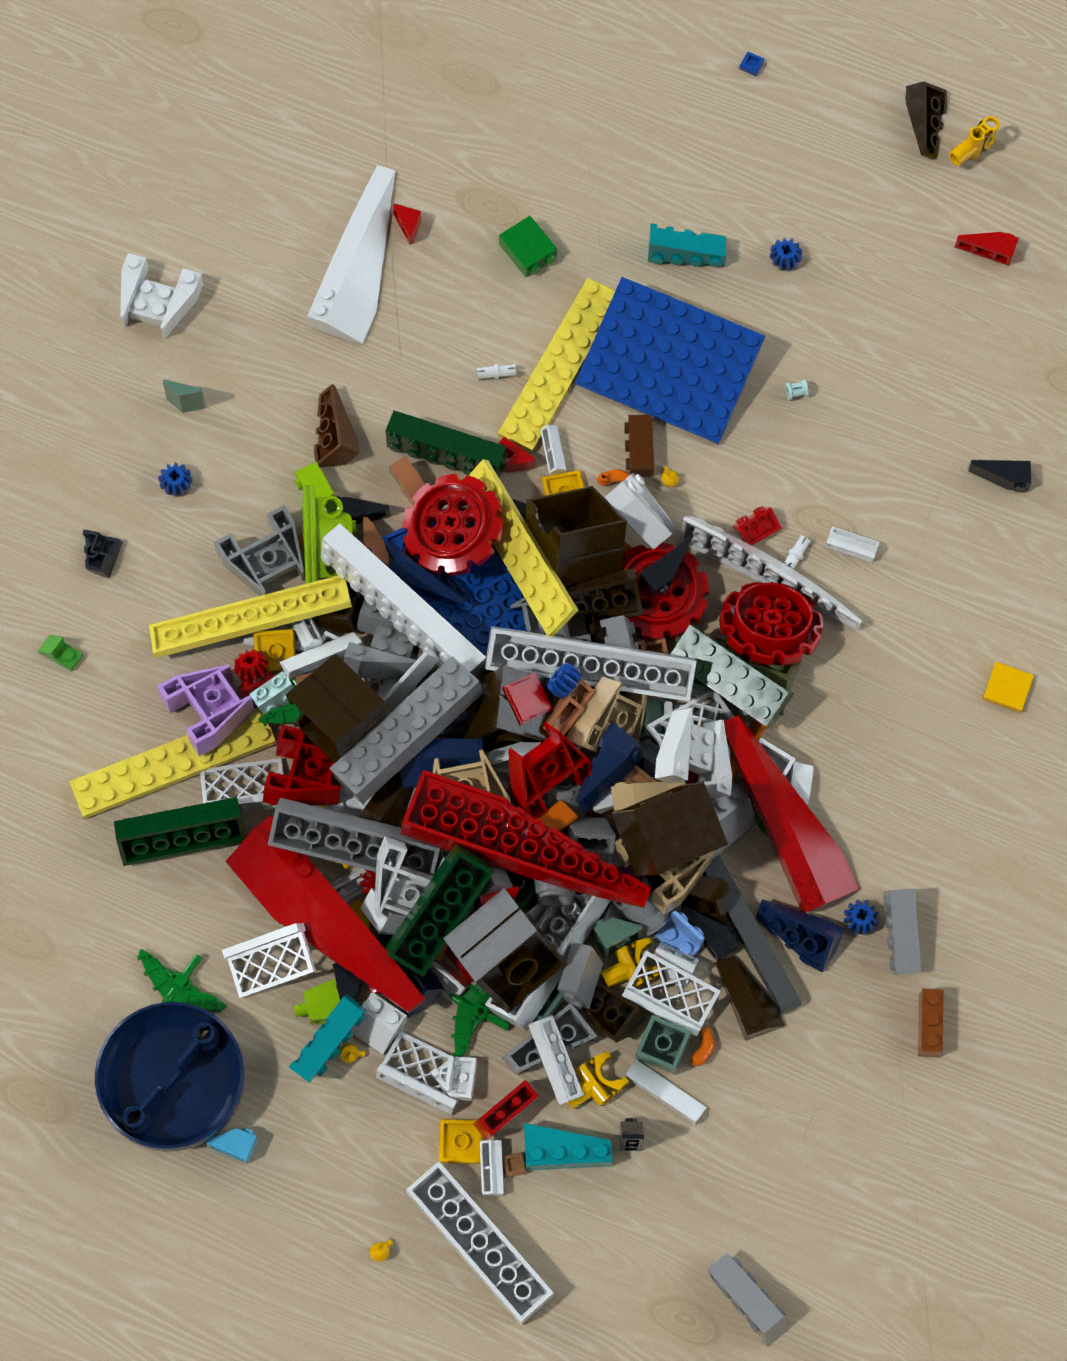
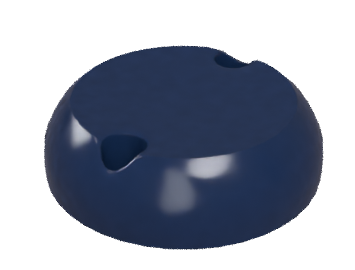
[95,1002,245,1152]

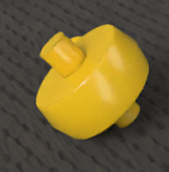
[661,466,679,487]
[339,1043,365,1063]
[369,1239,393,1262]

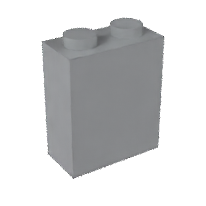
[563,817,616,855]
[558,943,603,1010]

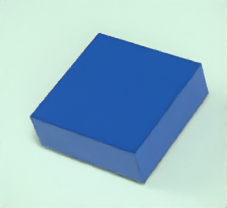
[739,51,765,76]

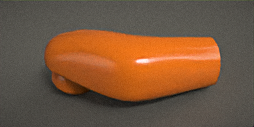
[597,469,630,486]
[691,1027,715,1066]

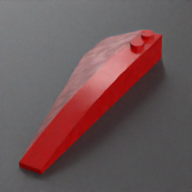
[724,715,859,913]

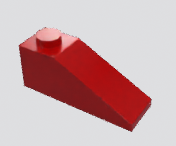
[954,232,1019,266]

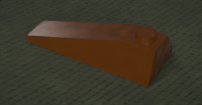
[314,384,360,468]

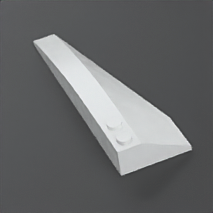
[307,165,395,345]
[679,516,862,631]

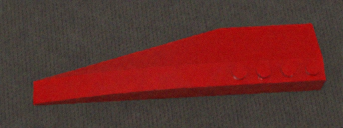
[401,770,651,908]
[225,815,425,1013]

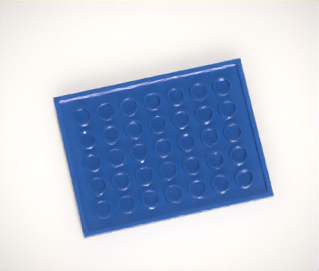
[575,277,765,445]
[382,507,526,656]

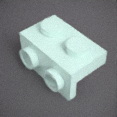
[250,671,294,715]

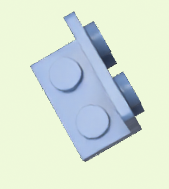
[655,910,705,957]

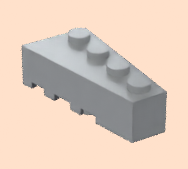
[600,615,639,697]
[884,889,922,975]
[502,1003,597,1075]
[707,1253,787,1347]

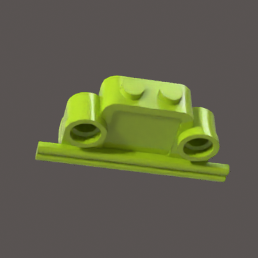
[302,485,356,584]

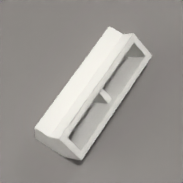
[540,424,566,475]
[825,526,879,563]
[291,618,323,652]
[480,1139,504,1197]

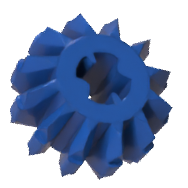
[769,237,802,271]
[158,462,193,497]
[547,663,581,699]
[843,899,879,935]

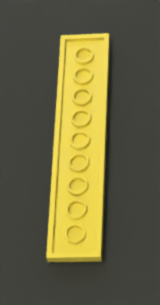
[498,278,615,453]
[469,459,578,636]
[149,576,352,658]
[69,708,276,819]

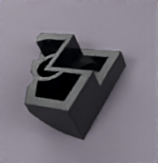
[83,529,123,578]

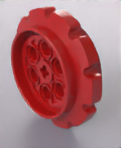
[402,474,504,576]
[621,543,709,641]
[719,582,823,665]

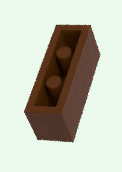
[624,415,654,477]

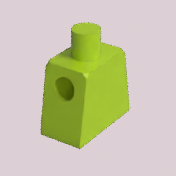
[293,979,340,1025]

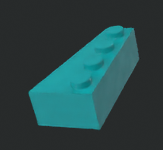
[648,223,726,267]
[289,994,367,1083]
[524,1123,613,1171]

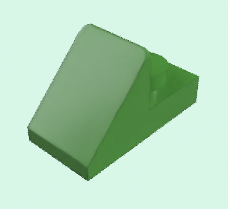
[38,635,83,672]

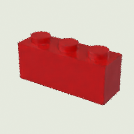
[473,1080,539,1140]

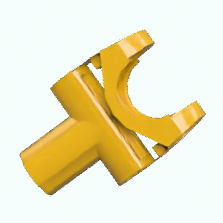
[948,116,1000,166]
[600,938,665,989]
[567,1051,630,1110]

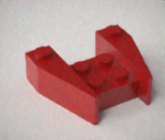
[508,722,593,819]
[262,725,341,806]

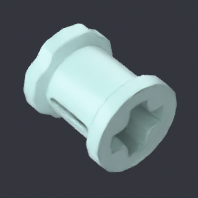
[785,379,809,400]

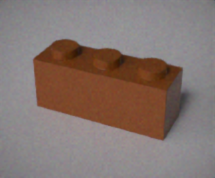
[918,988,944,1058]

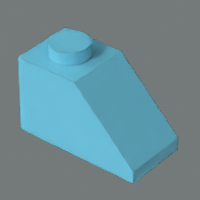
[206,1128,258,1164]

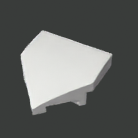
[431,1055,478,1101]

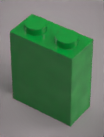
[499,215,557,277]

